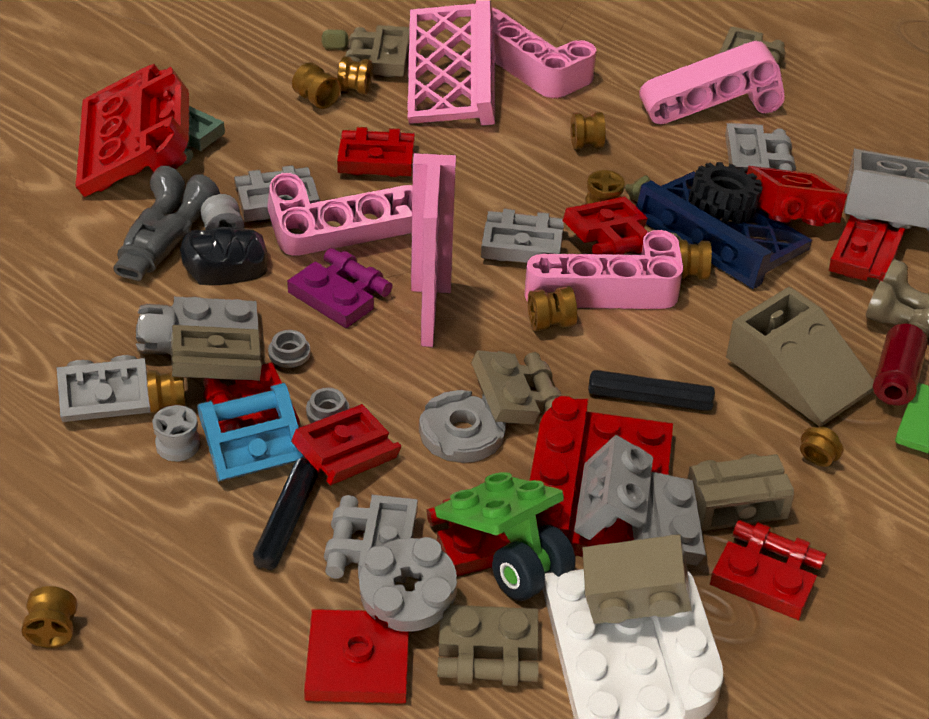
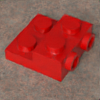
[747,165,848,226]

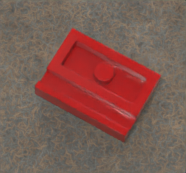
[829,215,905,283]
[291,404,402,486]

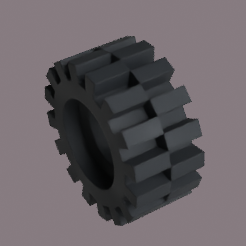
[688,162,763,224]

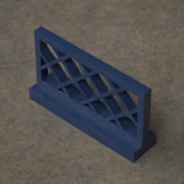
[636,171,812,289]

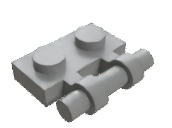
[725,123,796,171]
[234,165,320,222]
[481,209,564,263]
[324,495,418,583]

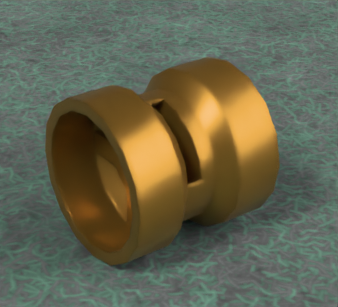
[292,62,341,109]
[527,286,577,331]

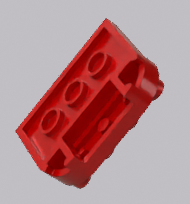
[75,64,189,197]
[529,396,673,557]

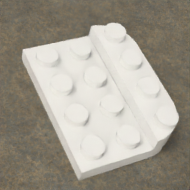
[543,569,723,719]

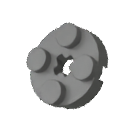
[359,537,457,632]

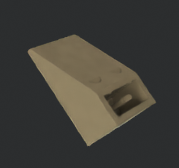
[726,286,874,427]

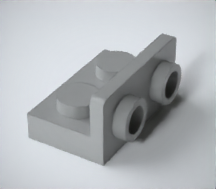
[57,355,151,422]
[574,435,653,540]

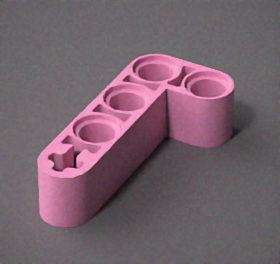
[493,8,596,98]
[639,41,785,124]
[267,173,412,256]
[524,230,683,309]

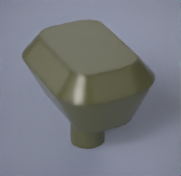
[322,29,349,50]
[625,175,651,203]

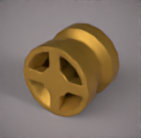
[337,56,373,95]
[570,111,606,149]
[585,170,625,204]
[678,240,712,280]
[147,370,186,414]
[21,586,78,648]

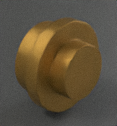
[800,427,844,467]

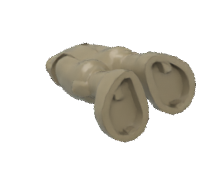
[866,259,929,338]

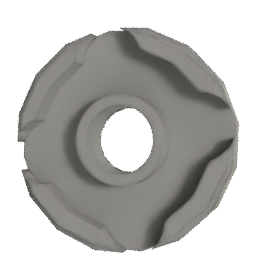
[419,390,506,463]

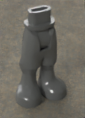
[113,166,220,281]

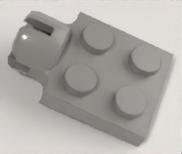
[136,296,261,358]

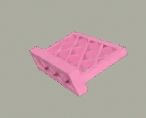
[408,0,495,126]
[411,153,456,347]

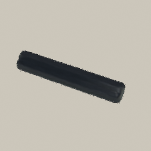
[588,370,715,411]
[253,457,319,571]

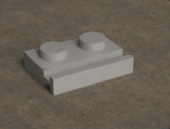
[632,472,706,565]

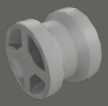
[200,194,244,230]
[152,405,200,462]

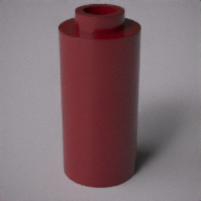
[873,324,928,405]

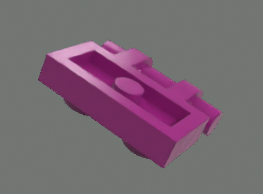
[287,248,393,329]

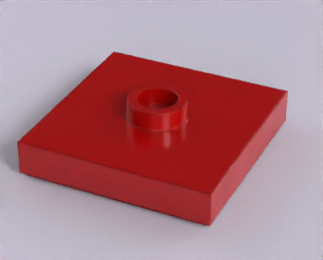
[304,609,409,704]

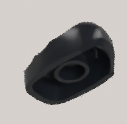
[180,227,267,285]

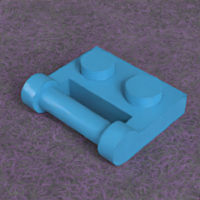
[197,383,306,482]

